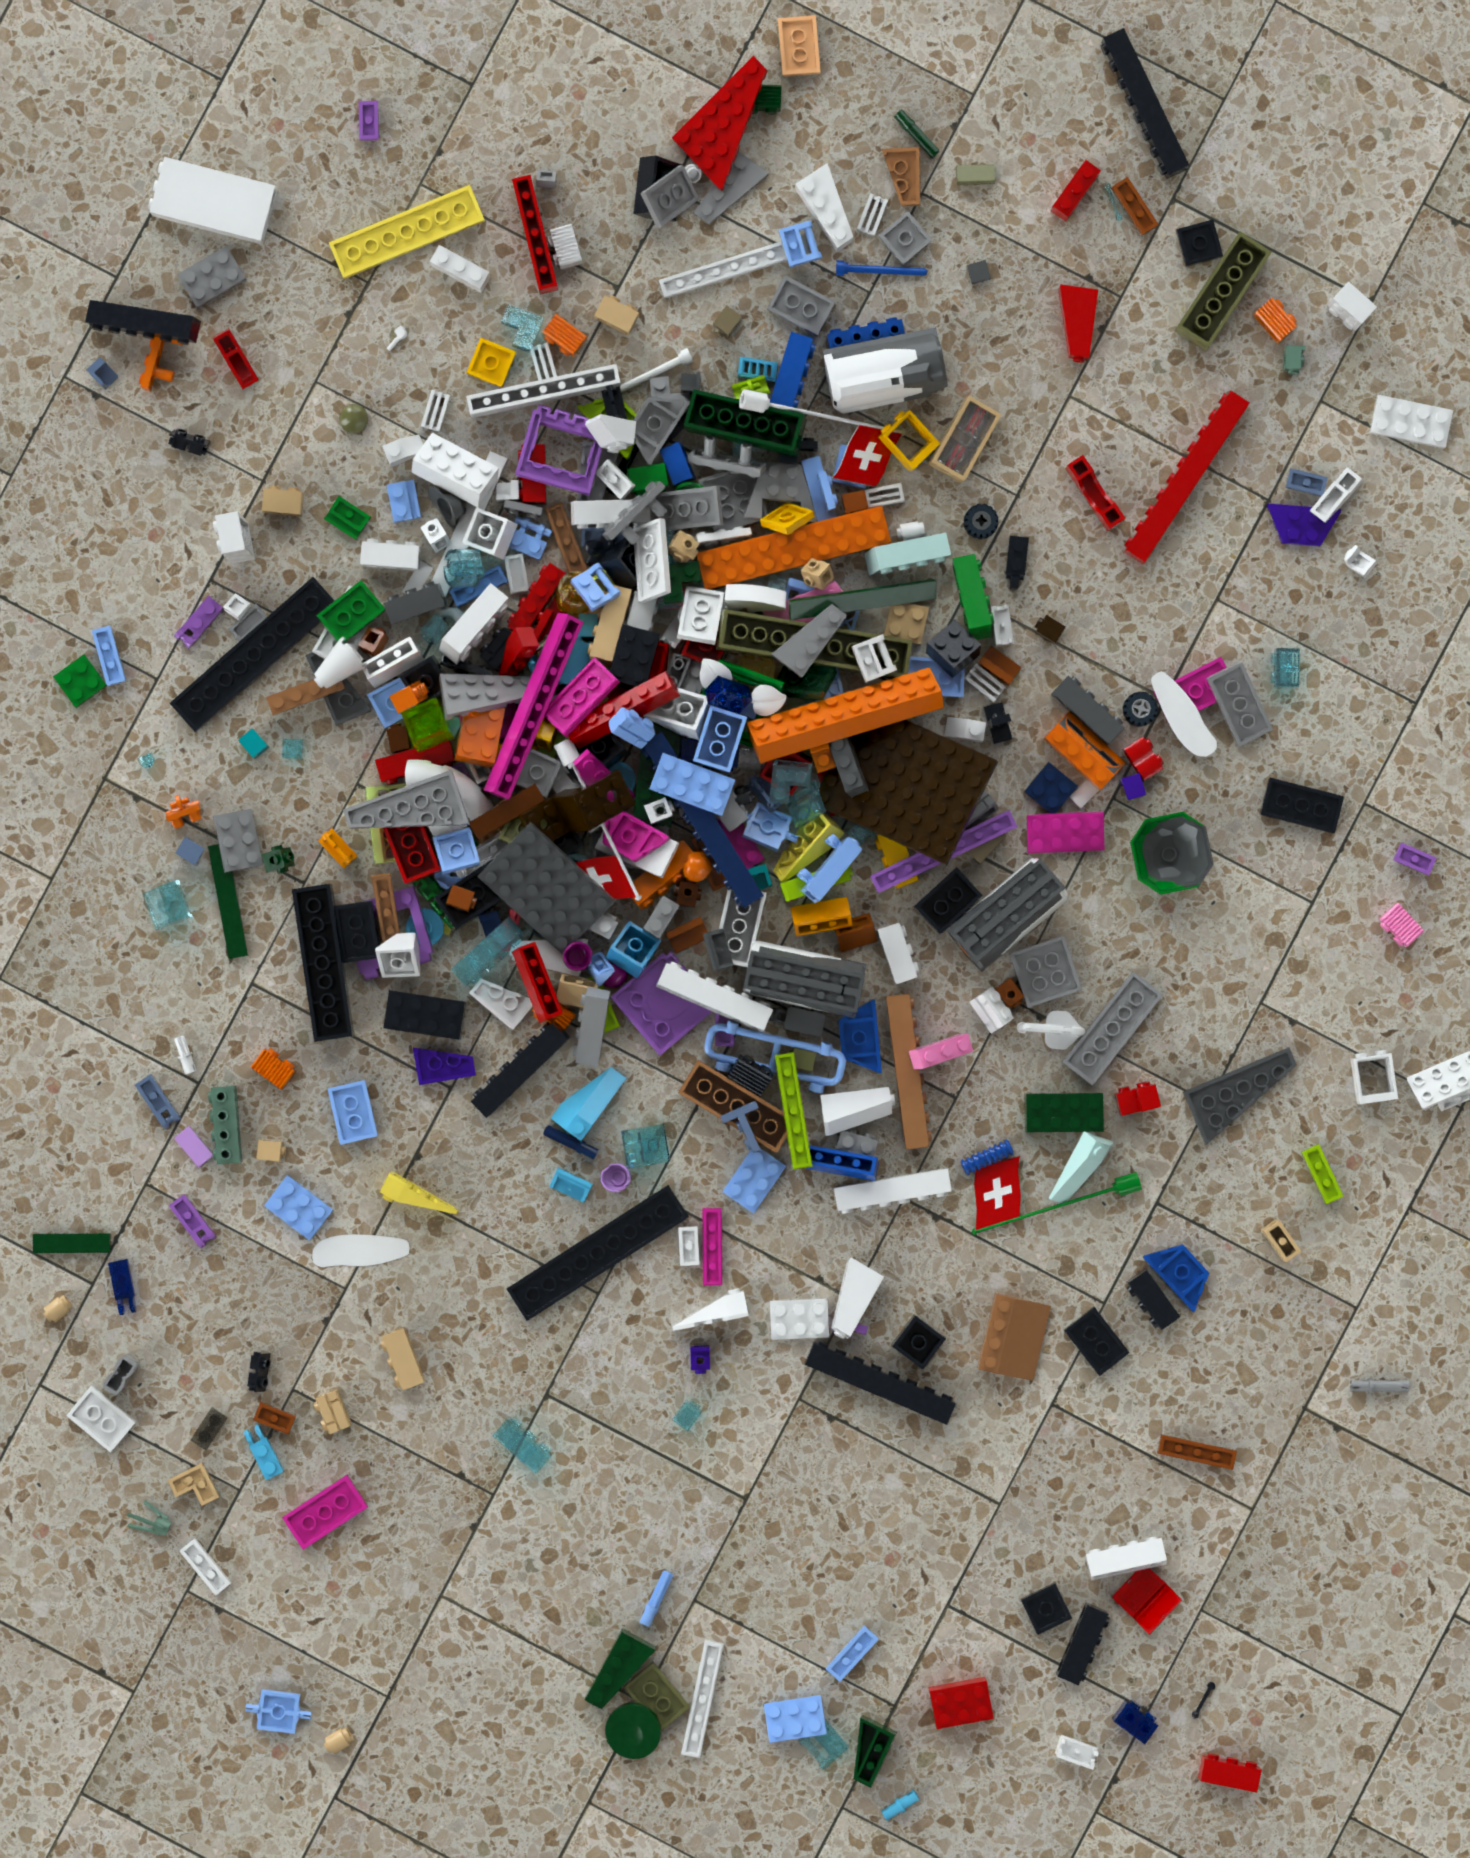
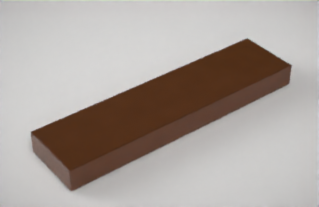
[470,783,545,839]

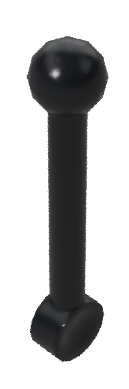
[1192,1682,1215,1719]

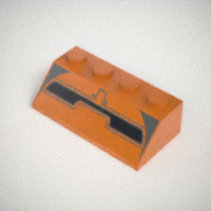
[1043,711,1125,791]

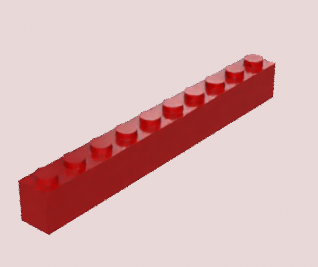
[1124,391,1250,564]

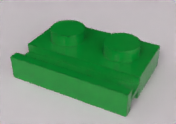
[324,496,372,540]

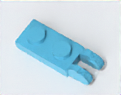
[244,1424,284,1480]

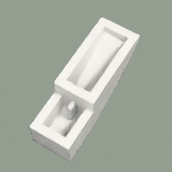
[1310,467,1363,523]
[725,584,787,612]

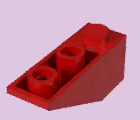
[499,627,539,676]

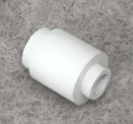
[896,521,925,541]

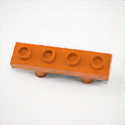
[139,337,183,392]

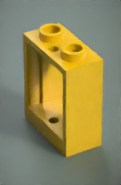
[878,410,940,471]

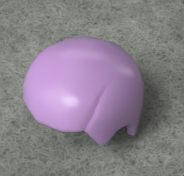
[600,1164,631,1193]

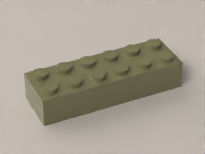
[1174,231,1272,352]

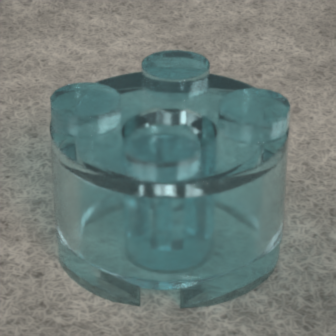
[443,549,485,588]

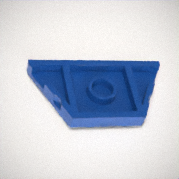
[838,999,882,1073]
[1143,1244,1209,1312]

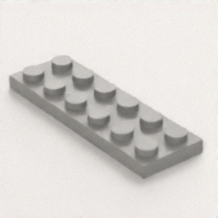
[1062,971,1163,1086]

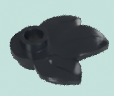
[585,535,615,567]

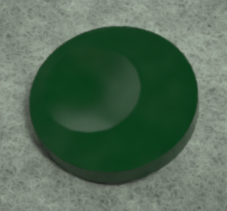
[605,1703,662,1759]

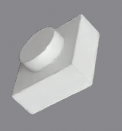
[223,593,251,620]

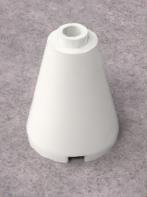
[314,637,368,689]

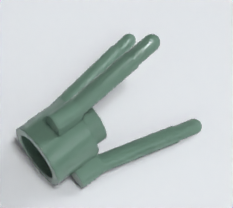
[127,1500,172,1536]

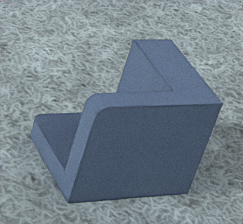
[86,357,118,389]
[175,837,205,866]

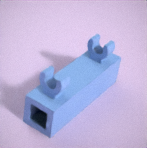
[796,834,863,903]

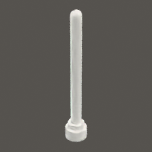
[620,348,694,393]

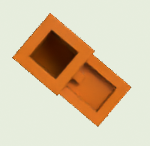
[808,743,836,774]

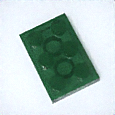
[776,665,837,700]

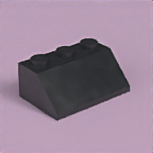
[633,155,682,222]

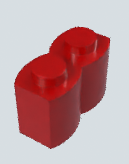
[1122,737,1164,782]

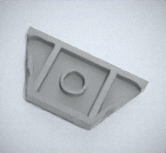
[632,396,690,465]

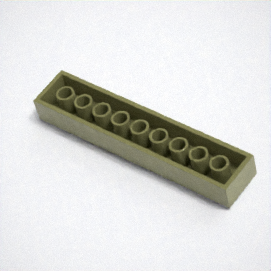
[716,609,913,679]

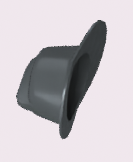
[428,486,467,526]

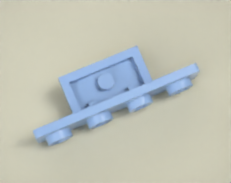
[801,456,838,522]

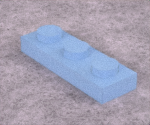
[92,625,126,686]
[826,1625,879,1682]

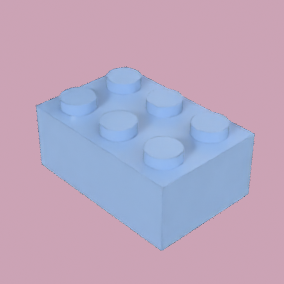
[693,705,747,774]

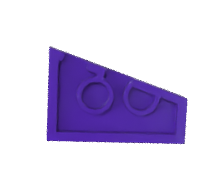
[413,1047,476,1085]

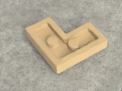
[167,1462,220,1506]

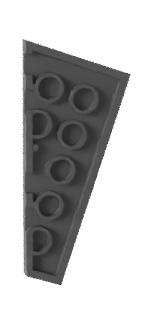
[1183,1047,1297,1145]

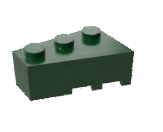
[853,1715,897,1788]

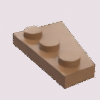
[882,147,921,207]

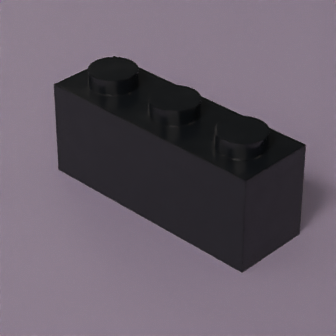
[1126,1268,1180,1330]

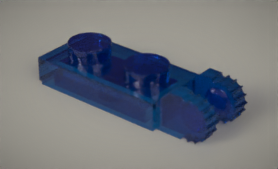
[108,1259,136,1315]

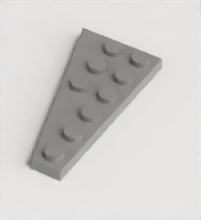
[439,674,556,720]
[343,770,470,829]

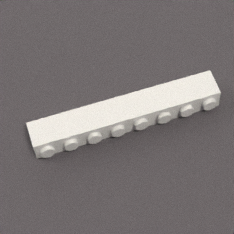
[466,364,621,418]

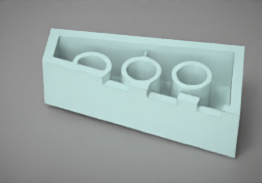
[864,533,951,576]

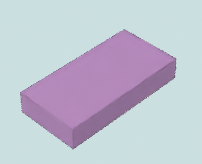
[174,1126,213,1168]

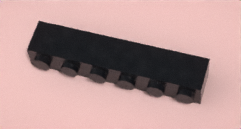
[85,300,201,345]
[471,1021,571,1118]

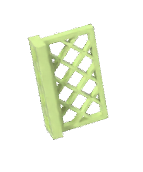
[365,783,406,865]

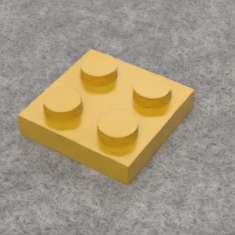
[466,337,516,388]
[760,502,814,535]

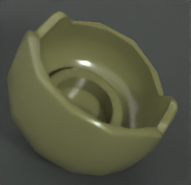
[339,404,368,433]

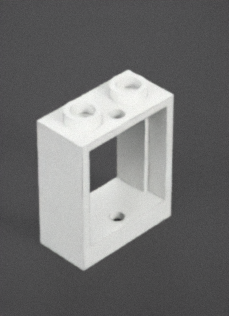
[1350,1050,1398,1104]

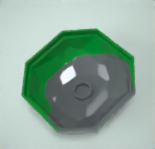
[1130,812,1214,895]

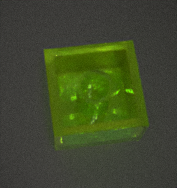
[401,697,454,752]

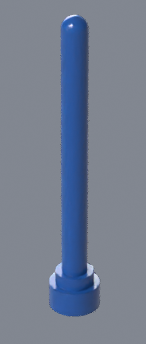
[836,260,927,276]

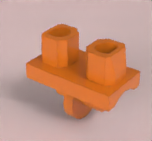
[166,795,201,829]

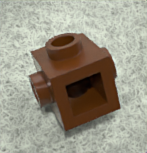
[674,878,702,908]

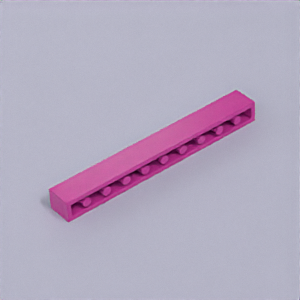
[484,613,583,800]

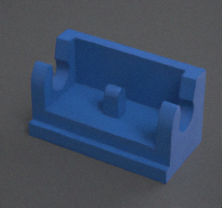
[660,442,696,486]

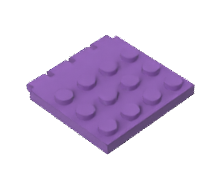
[610,951,713,1056]

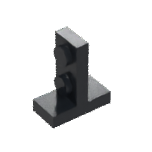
[983,702,1013,744]

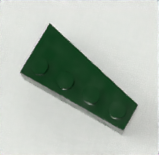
[585,1628,656,1709]

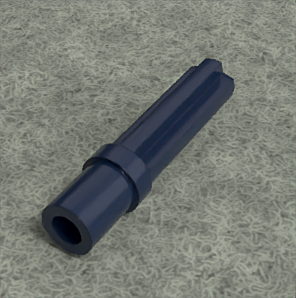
[543,1125,599,1160]

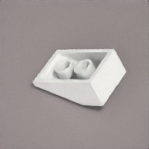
[643,688,712,740]

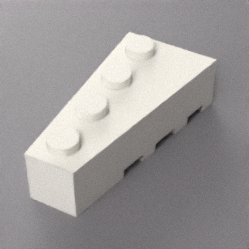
[795,163,853,252]

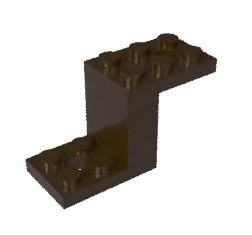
[519,770,635,842]

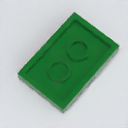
[316,580,386,643]

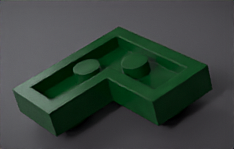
[663,561,701,604]

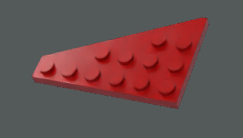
[672,55,768,191]

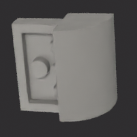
[667,653,703,695]

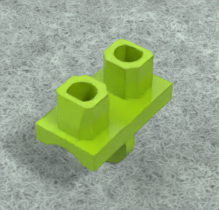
[731,375,770,400]

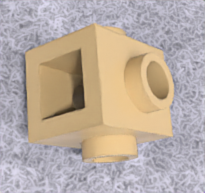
[667,530,699,563]
[801,558,834,590]

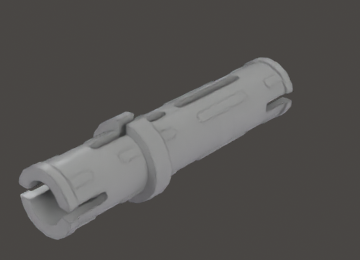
[1350,1378,1410,1394]

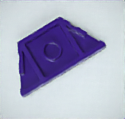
[1267,503,1341,547]

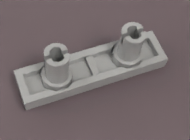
[688,435,767,478]
[602,481,667,545]

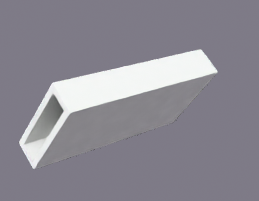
[148,157,278,245]

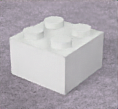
[1327,281,1377,331]
[462,507,518,560]

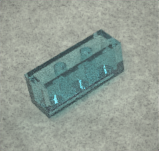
[493,1417,552,1474]

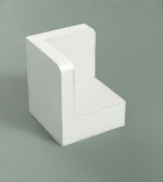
[496,480,520,502]

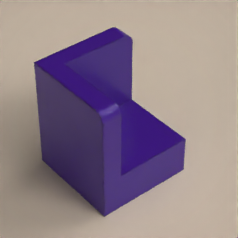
[1119,773,1146,800]

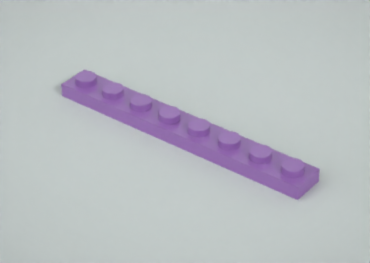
[870,810,1017,893]

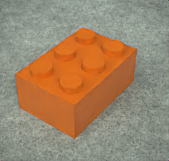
[454,708,505,768]

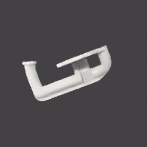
[1017,1011,1086,1050]

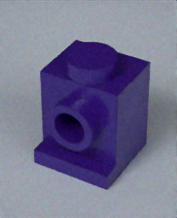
[690,1345,710,1374]

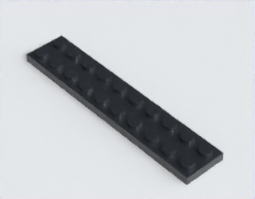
[170,577,335,732]
[506,1185,689,1321]

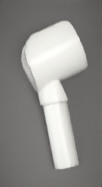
[387,326,407,351]

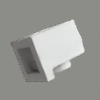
[644,797,675,825]

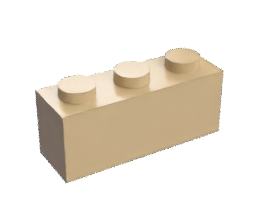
[380,1327,426,1391]

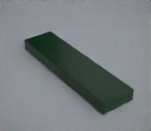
[33,1233,111,1253]

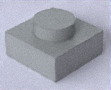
[536,170,557,189]

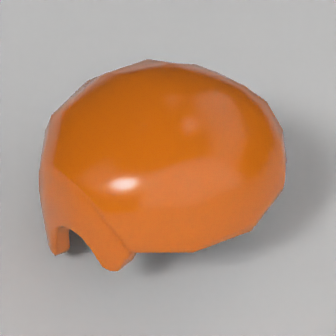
[683,851,712,882]

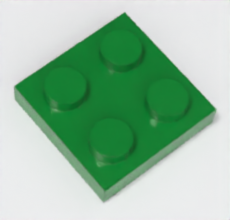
[53,654,107,708]

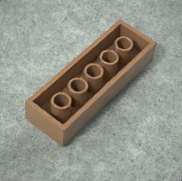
[678,1060,787,1153]

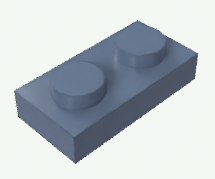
[1285,468,1328,497]

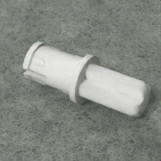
[175,1036,197,1074]

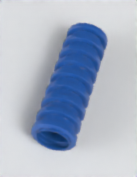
[960,1139,1014,1175]

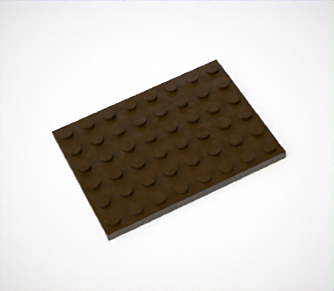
[811,720,998,866]

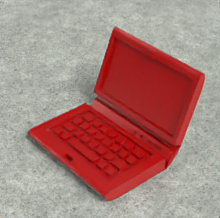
[1112,1568,1182,1635]

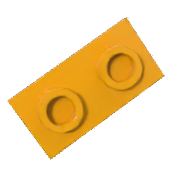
[318,828,358,869]

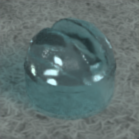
[138,752,155,768]

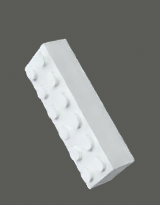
[656,961,773,1032]

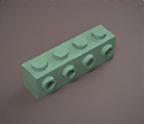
[208,1086,243,1165]

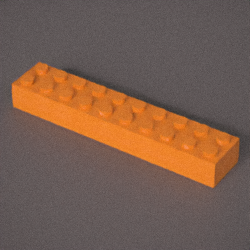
[696,505,891,590]
[747,667,944,763]

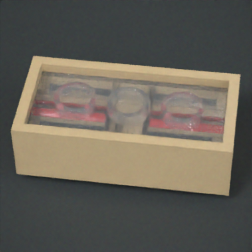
[928,395,1002,483]

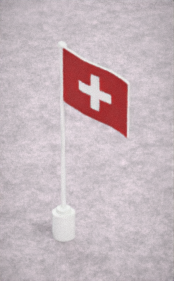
[739,389,906,487]
[554,738,642,901]

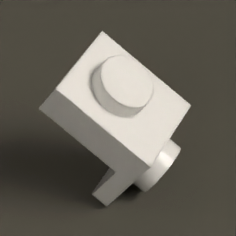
[1344,545,1377,578]

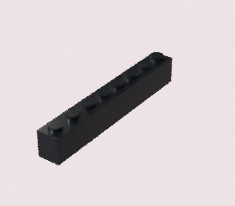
[1100,28,1189,179]
[804,1341,956,1425]

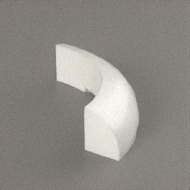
[405,760,494,821]

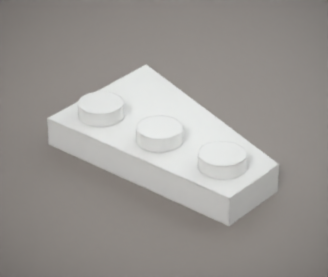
[695,526,752,550]
[469,979,533,1031]

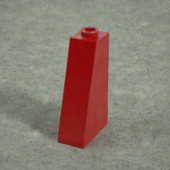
[1058,284,1099,363]

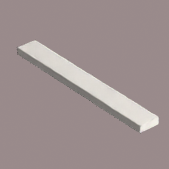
[659,234,810,299]
[431,451,508,599]

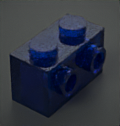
[705,676,752,714]
[1112,1699,1159,1744]

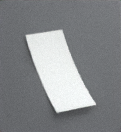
[1070,780,1099,809]

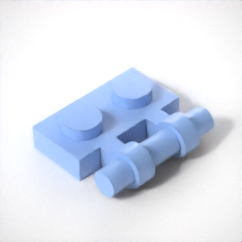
[509,516,552,561]

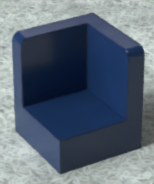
[479,910,504,938]

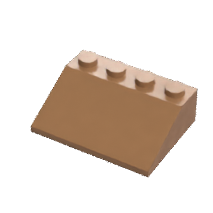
[977,1292,1051,1381]

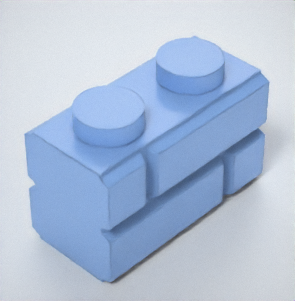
[609,707,655,749]

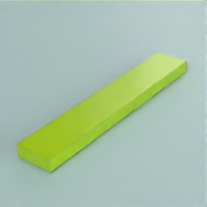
[774,1052,812,1170]

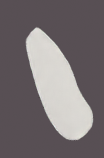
[1151,671,1217,757]
[312,1235,410,1267]

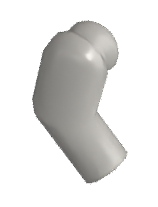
[441,607,464,622]

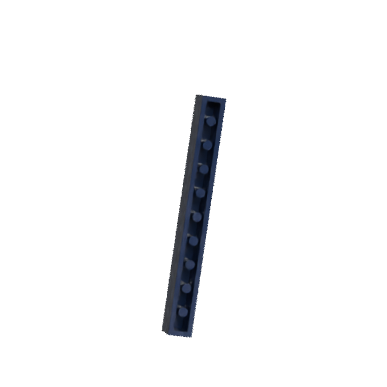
[641,732,764,908]

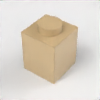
[256,1139,286,1162]

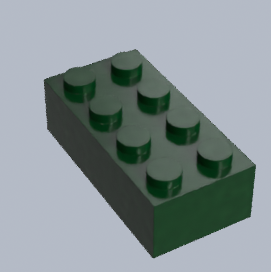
[1024,1093,1104,1132]

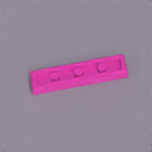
[702,1208,722,1286]

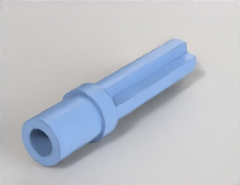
[640,1570,673,1627]

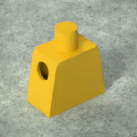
[533,716,558,751]

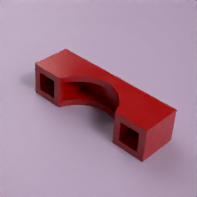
[1065,455,1126,532]

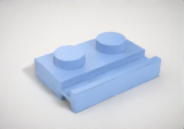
[387,479,422,523]

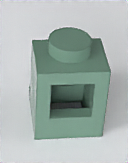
[1283,345,1306,375]

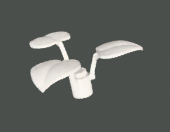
[700,659,787,716]

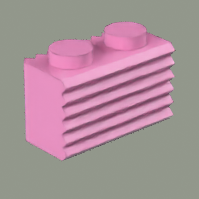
[1379,903,1424,947]

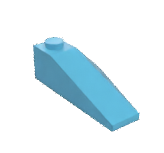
[551,1067,626,1141]

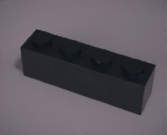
[1056,1602,1110,1686]

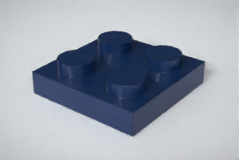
[1024,762,1078,814]

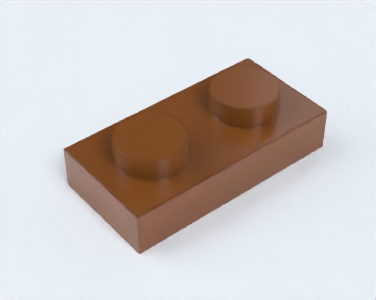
[253,1402,296,1435]

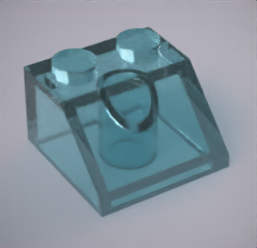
[143,880,192,930]
[621,1124,670,1169]

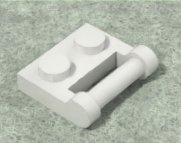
[851,634,897,683]

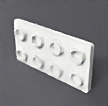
[1407,1051,1470,1112]

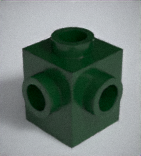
[261,845,295,874]

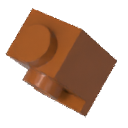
[358,626,389,657]

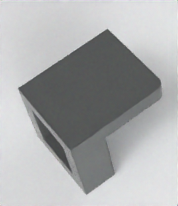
[681,372,701,394]

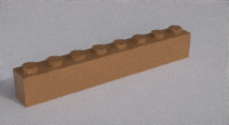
[886,994,932,1150]

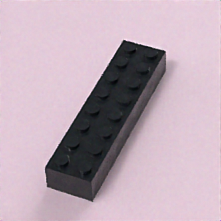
[434,832,584,931]
[292,884,355,1042]

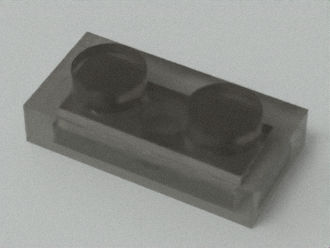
[191,1407,228,1450]

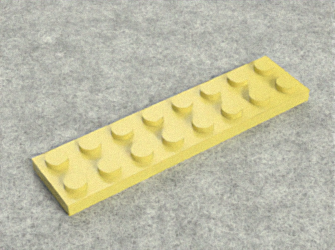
[329,185,485,279]

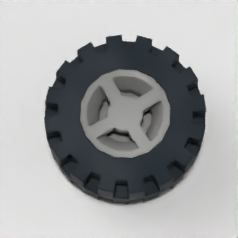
[1123,691,1158,727]

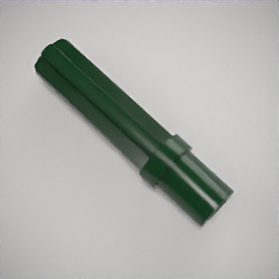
[894,109,939,158]

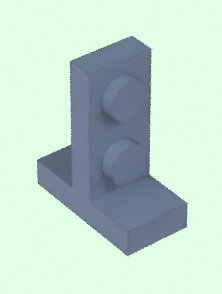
[720,1101,760,1153]

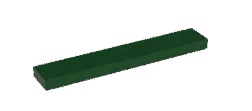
[208,844,249,959]

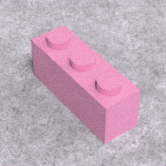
[909,1033,973,1069]

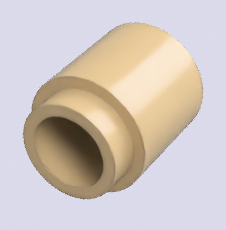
[43,1295,73,1323]
[324,1727,354,1754]

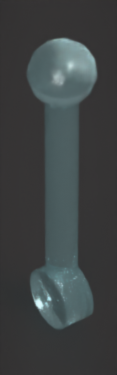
[1104,183,1122,221]

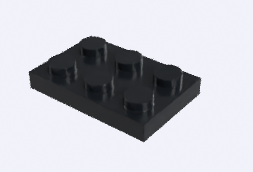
[334,900,380,963]
[1064,1306,1130,1376]

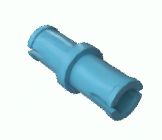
[881,1789,920,1821]

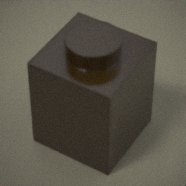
[1034,615,1066,645]

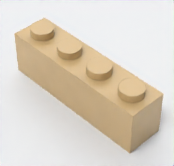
[587,585,632,666]

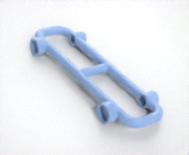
[704,1020,846,1093]

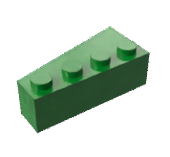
[952,554,994,640]

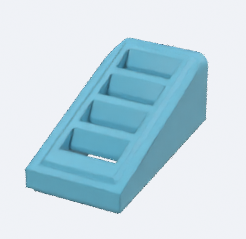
[738,357,778,382]

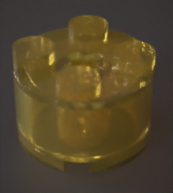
[555,571,589,615]

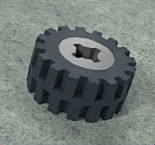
[964,504,999,539]

